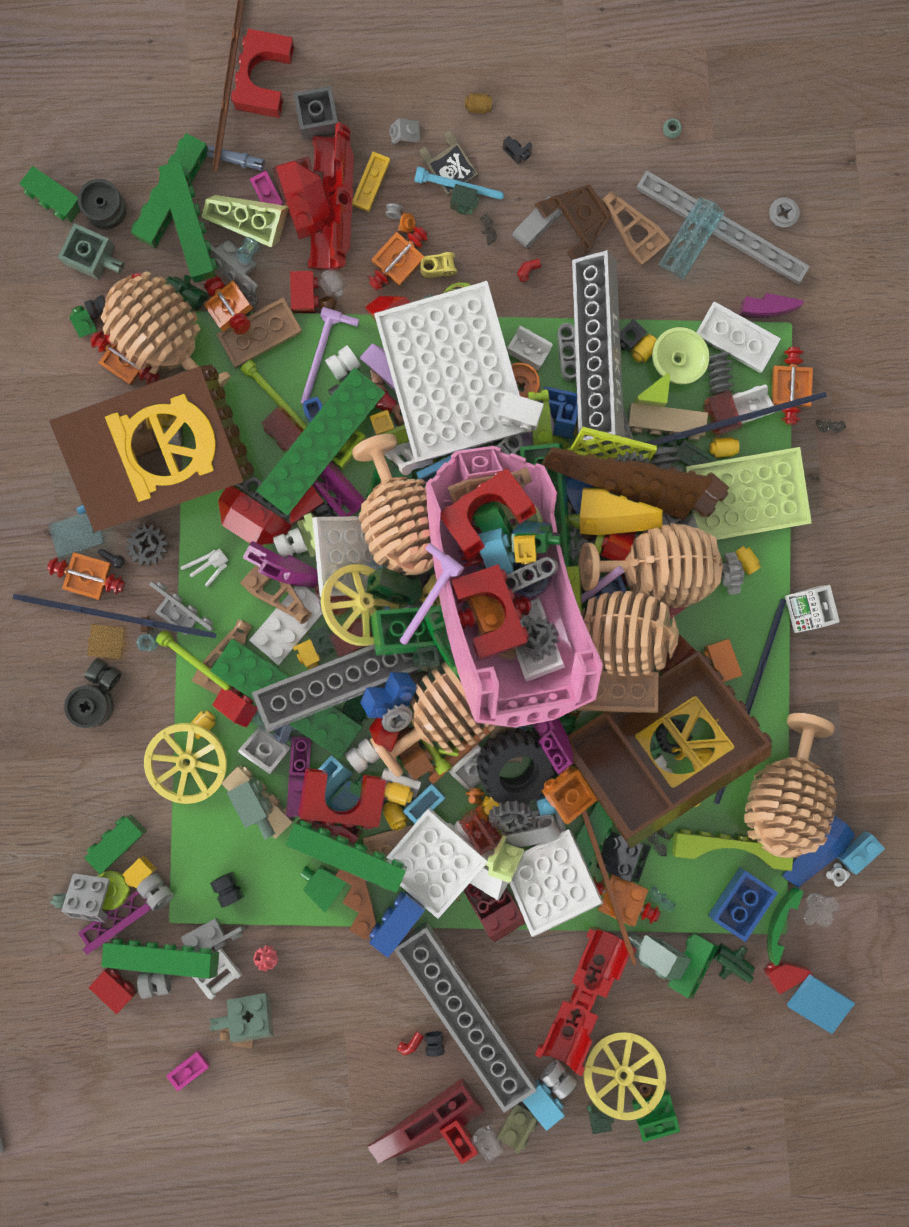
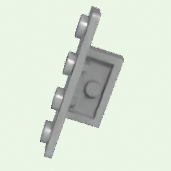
[209,240,258,299]
[149,581,216,636]
[181,918,247,950]

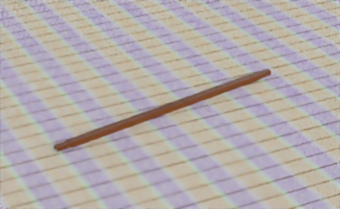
[212,0,245,171]
[569,765,637,965]

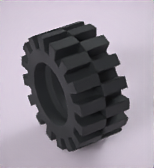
[655,719,693,755]

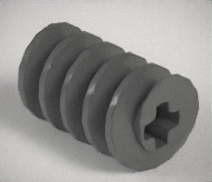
[707,352,734,395]

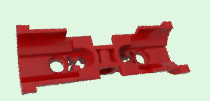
[308,122,354,270]
[535,927,637,1076]

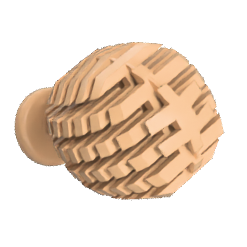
[101,271,231,387]
[352,434,434,576]
[578,524,723,608]
[582,591,679,676]
[370,661,495,778]
[744,713,837,858]

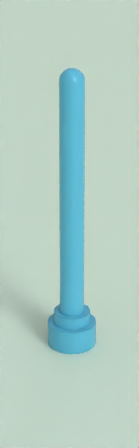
[414,166,504,199]

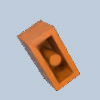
[703,639,742,682]

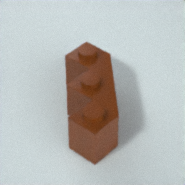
[375,718,434,780]
[336,869,377,940]

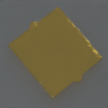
[87,624,125,659]

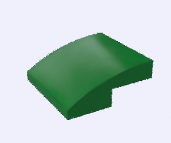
[631,1090,680,1142]

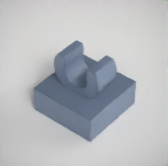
[273,724,298,744]

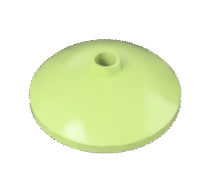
[652,327,709,385]

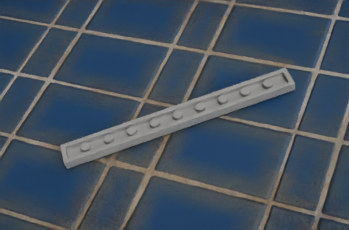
[636,170,810,284]

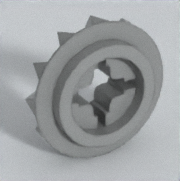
[768,198,800,229]
[381,704,413,732]

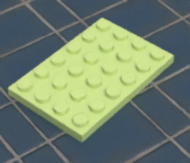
[685,447,812,540]

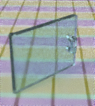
[48,513,104,558]

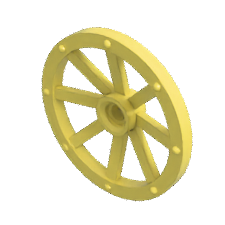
[321,564,399,646]
[144,723,227,804]
[584,1032,666,1120]

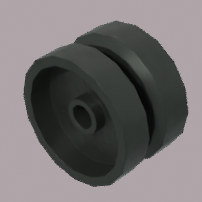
[78,179,127,229]
[64,685,114,728]

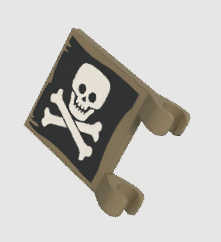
[419,130,478,195]

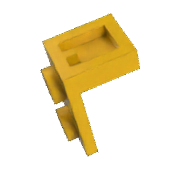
[513,535,538,564]

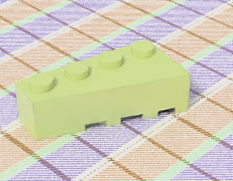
[202,195,289,247]

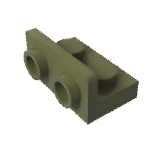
[497,1103,538,1154]

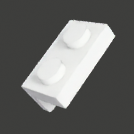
[507,326,553,371]
[729,384,775,425]
[381,768,422,798]

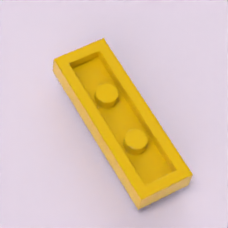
[352,152,391,212]

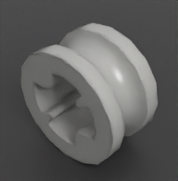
[385,203,403,219]

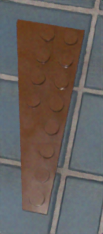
[543,447,713,520]

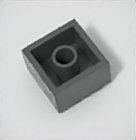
[294,86,338,139]

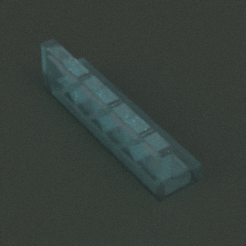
[658,197,724,280]

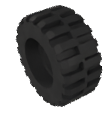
[476,728,555,805]

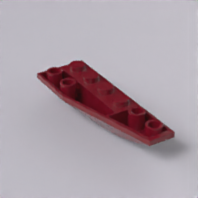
[367,1078,485,1164]

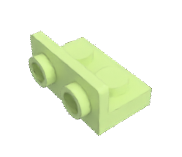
[297,513,316,557]
[487,835,524,883]

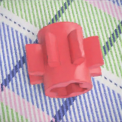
[254,945,278,972]

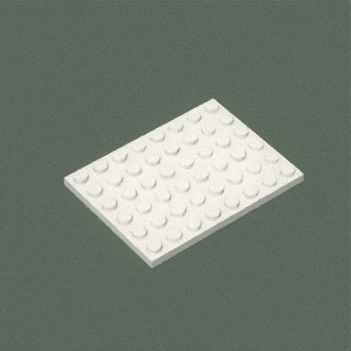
[374,281,529,464]

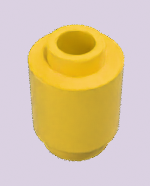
[631,334,657,363]
[709,437,739,458]
[735,546,761,575]
[191,710,216,739]
[384,782,414,806]
[382,801,408,831]

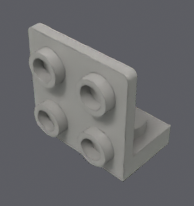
[61,874,110,923]

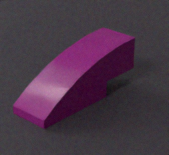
[739,293,804,318]

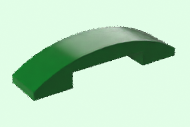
[424,605,461,681]
[767,886,804,966]

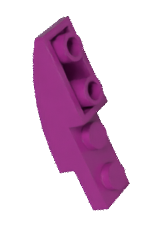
[243,541,318,588]
[533,718,574,774]
[286,736,311,817]

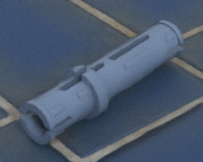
[207,145,265,171]

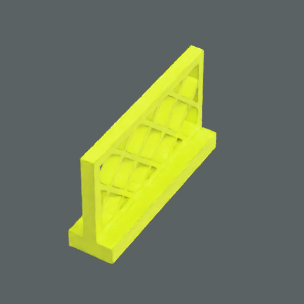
[566,427,657,461]

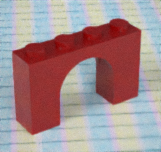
[231,28,295,118]
[440,468,537,559]
[451,564,529,661]
[298,768,386,830]

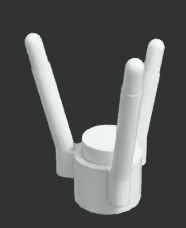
[181,548,229,587]

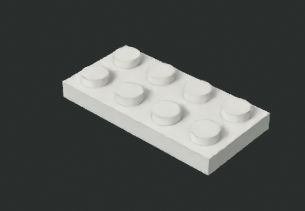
[696,301,781,373]
[249,586,323,665]
[516,598,565,682]

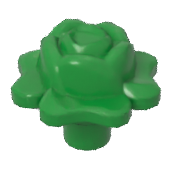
[559,714,576,735]

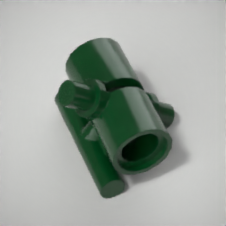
[166,275,209,311]
[713,943,755,983]

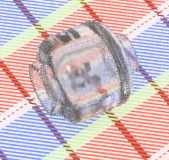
[319,268,347,298]

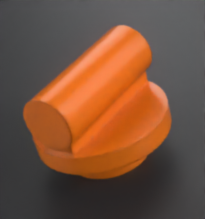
[397,213,416,234]
[466,788,485,805]

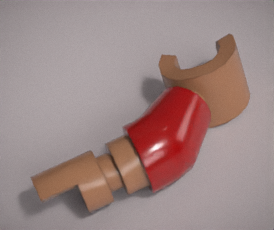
[370,369,405,426]

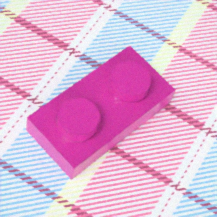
[249,171,284,205]
[166,1050,210,1092]

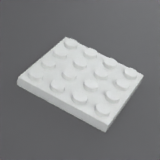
[312,516,388,597]
[386,808,488,919]
[510,829,603,937]

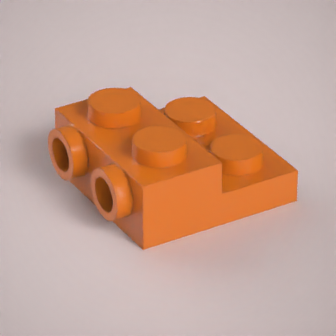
[541,766,597,824]

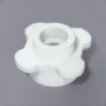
[826,863,850,887]

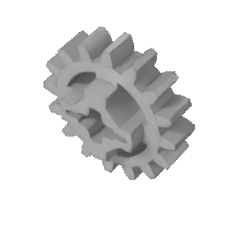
[721,552,744,595]

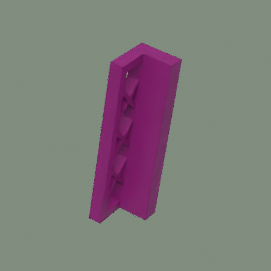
[313,461,366,517]
[78,891,151,955]

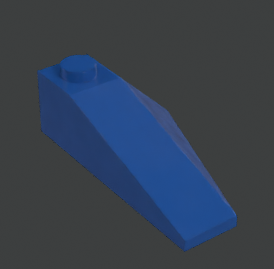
[782,815,855,888]

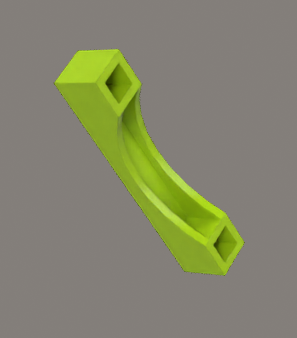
[672,828,793,871]

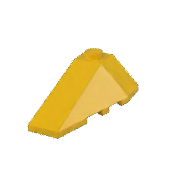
[580,488,663,535]

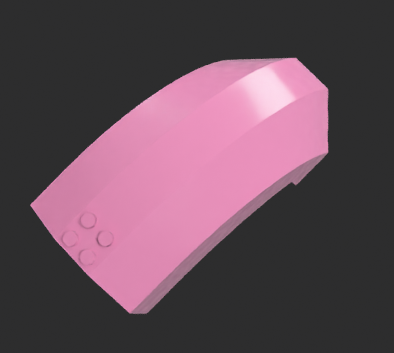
[426,446,603,727]

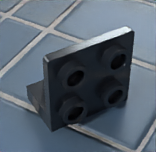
[597,831,651,883]

